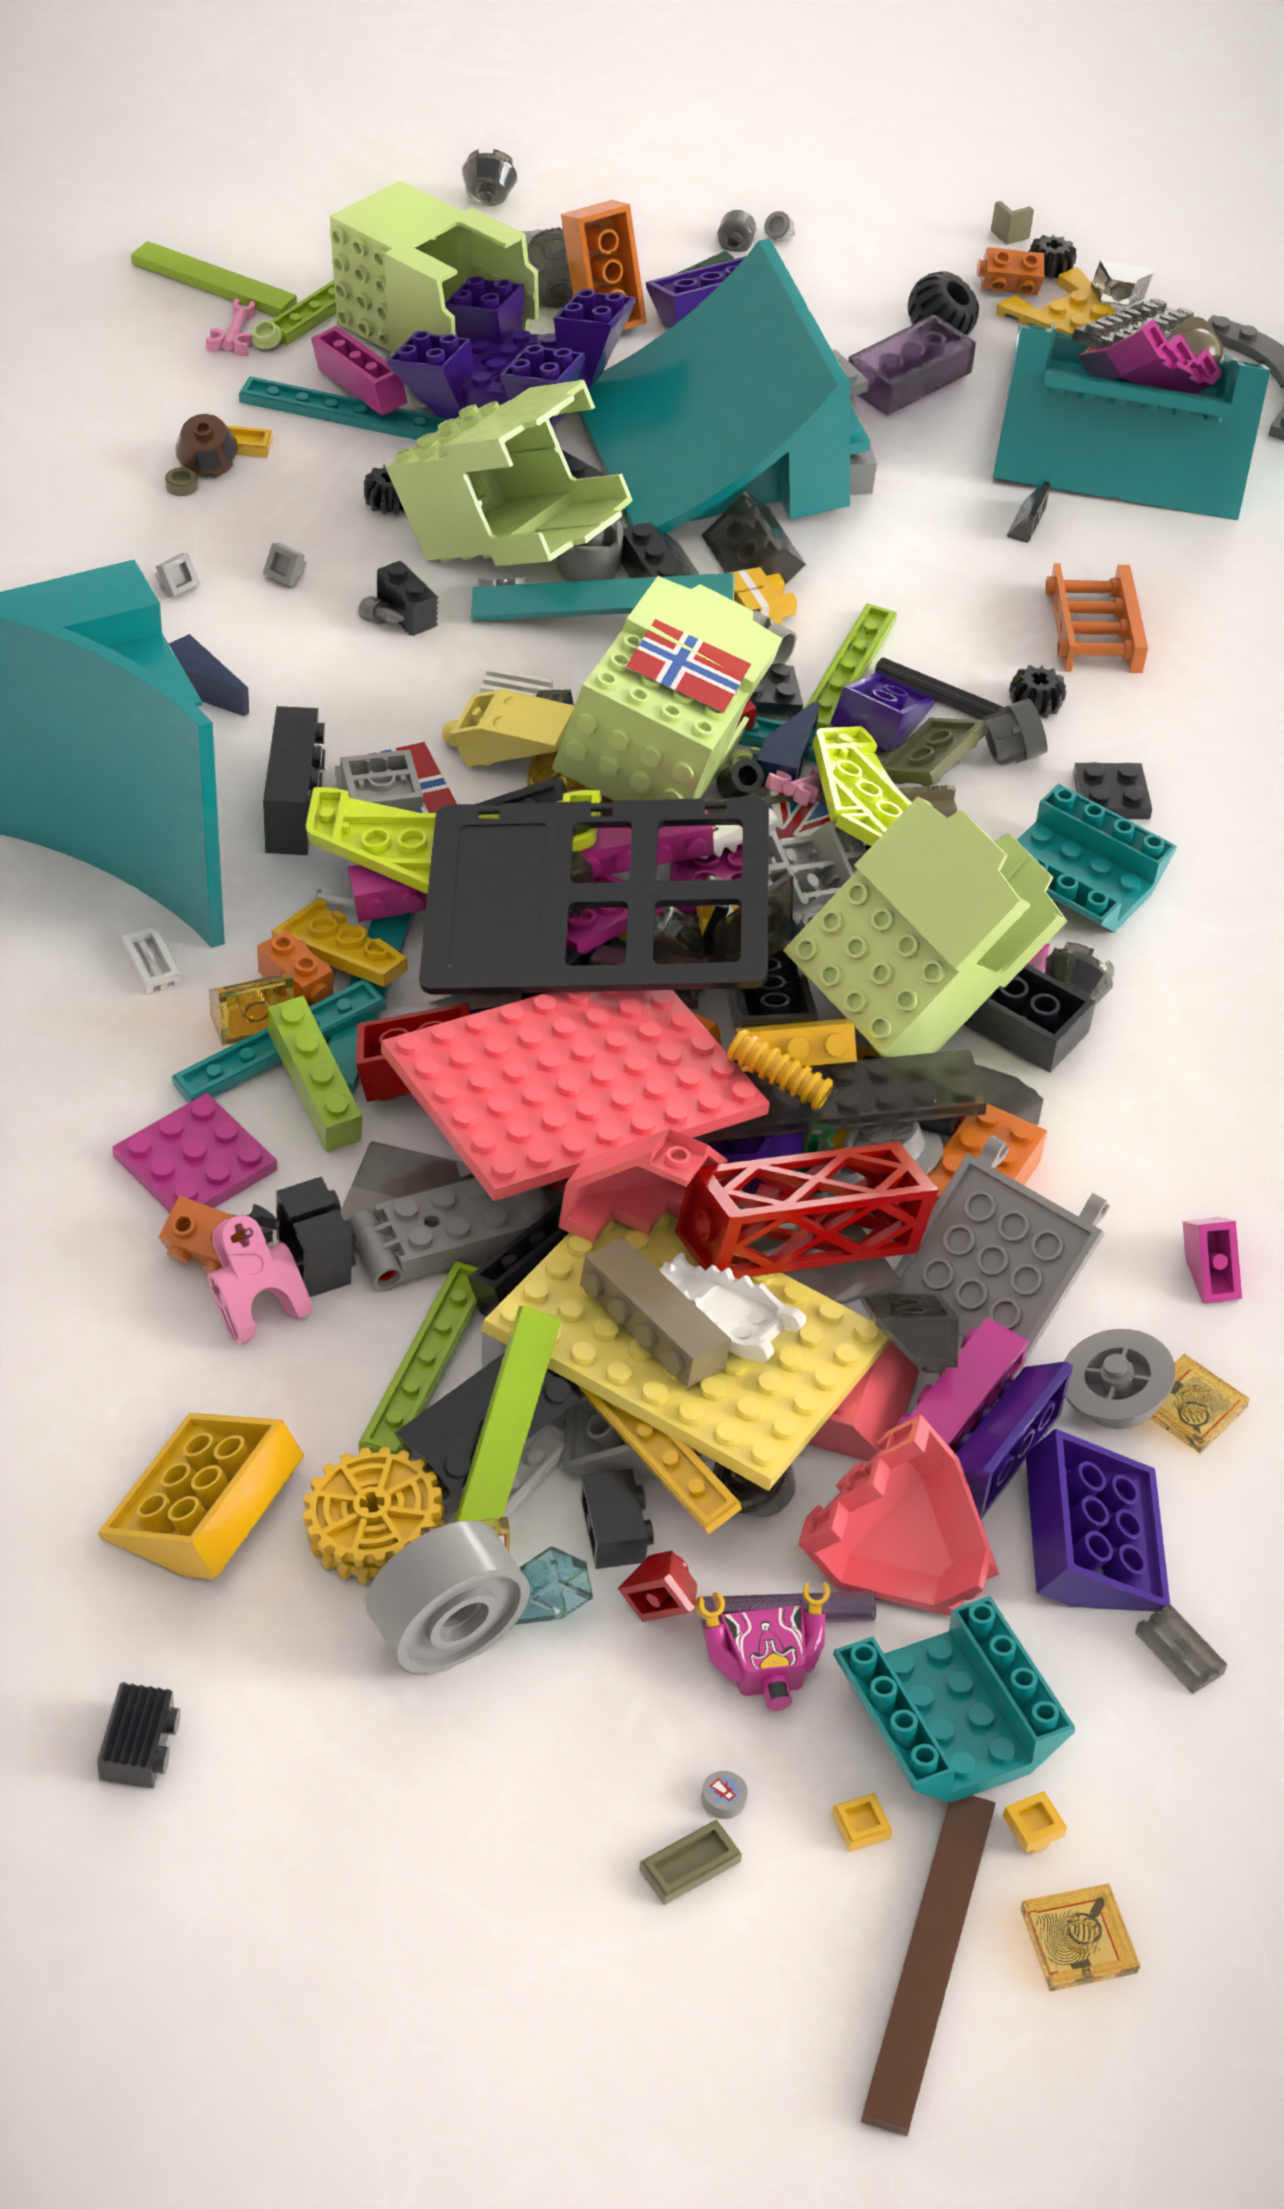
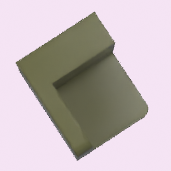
[991,201,1034,245]

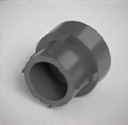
[984,698,1048,765]

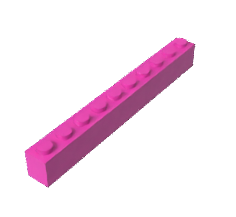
[348,810,714,922]

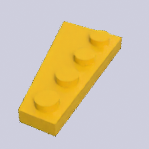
[271,897,408,987]

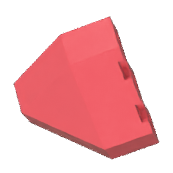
[558,1128,728,1243]
[798,1414,999,1616]

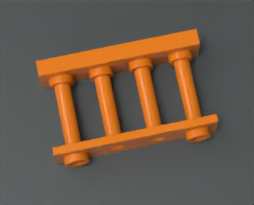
[1045,563,1148,673]

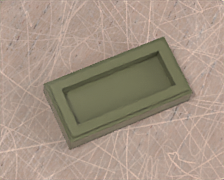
[639,1819,742,1905]

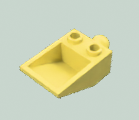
[441,689,575,767]

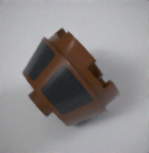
[175,414,238,478]

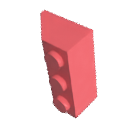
[808,1340,919,1462]

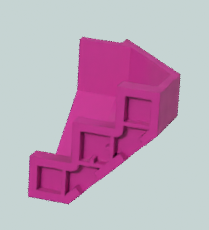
[1077,318,1222,394]

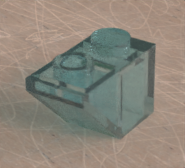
[514,1546,594,1625]

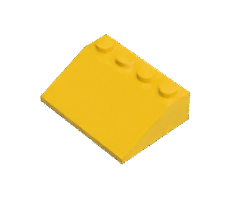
[98,1412,304,1580]

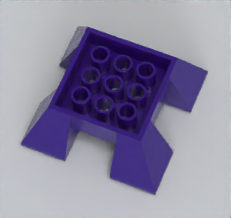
[387,276,636,429]

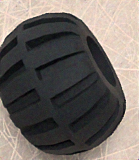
[907,271,979,342]

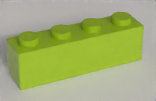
[268,996,362,1152]

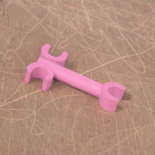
[206,299,255,356]
[765,766,823,806]

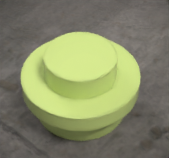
[252,320,282,349]

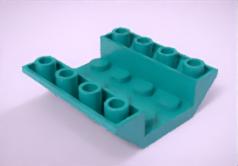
[1017,783,1177,932]
[833,1596,1075,1803]

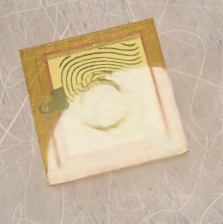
[1150,1353,1250,1454]
[1020,1883,1140,1992]

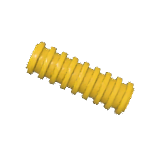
[727,1029,833,1110]

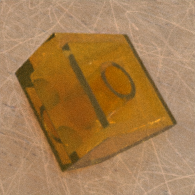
[209,972,294,1046]

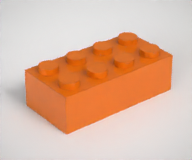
[560,199,647,330]
[927,1100,1047,1209]

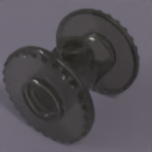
[527,227,573,309]

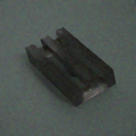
[1135,1603,1228,1694]

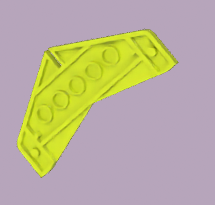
[812,726,911,846]
[306,787,601,894]

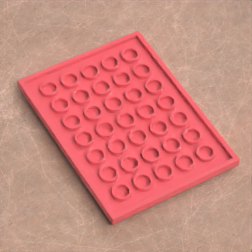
[381,990,770,1201]

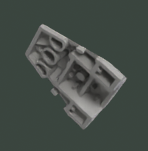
[769,821,867,930]

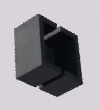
[276,1176,356,1297]

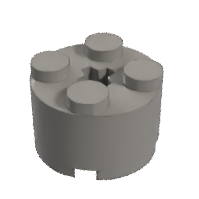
[557,520,623,582]

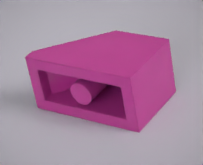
[1182,1217,1242,1303]

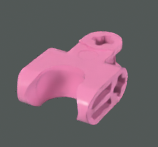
[208,1215,313,1345]

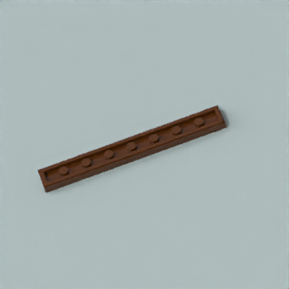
[861,1795,996,2136]

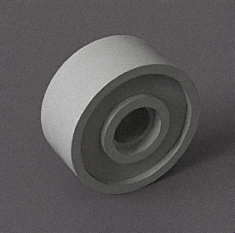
[366,1520,530,1674]

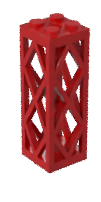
[675,1141,939,1279]

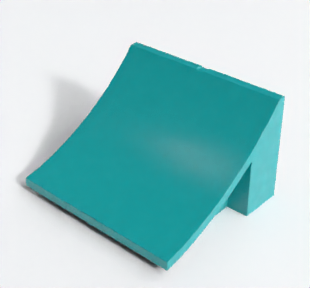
[577,238,870,533]
[993,322,1271,520]
[0,559,225,948]

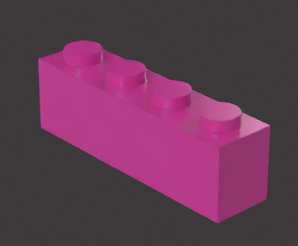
[311,326,408,415]
[896,1317,1028,1454]

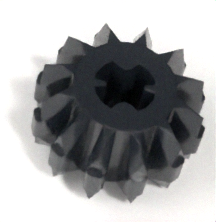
[1028,234,1077,280]
[364,464,405,515]
[1009,665,1067,719]

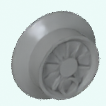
[844,1111,943,1175]
[1064,1329,1176,1429]

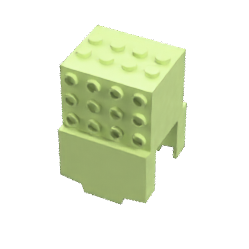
[329,181,539,354]
[385,380,633,566]
[552,576,782,801]
[783,796,1067,1066]

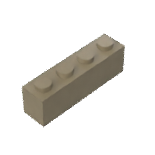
[580,1237,731,1388]

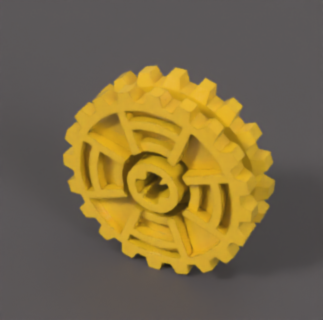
[303,1447,446,1583]

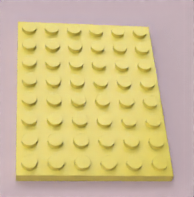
[482,1211,893,1491]

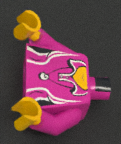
[694,1581,830,1711]

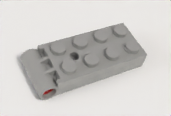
[349,1178,551,1289]

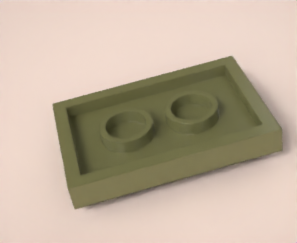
[881,717,988,786]

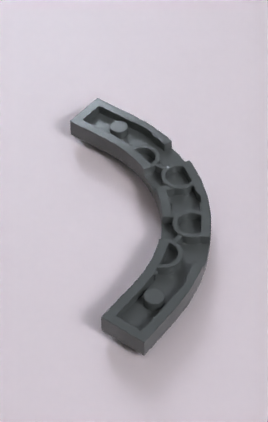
[1207,314,1284,441]

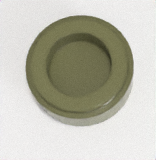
[165,467,198,496]

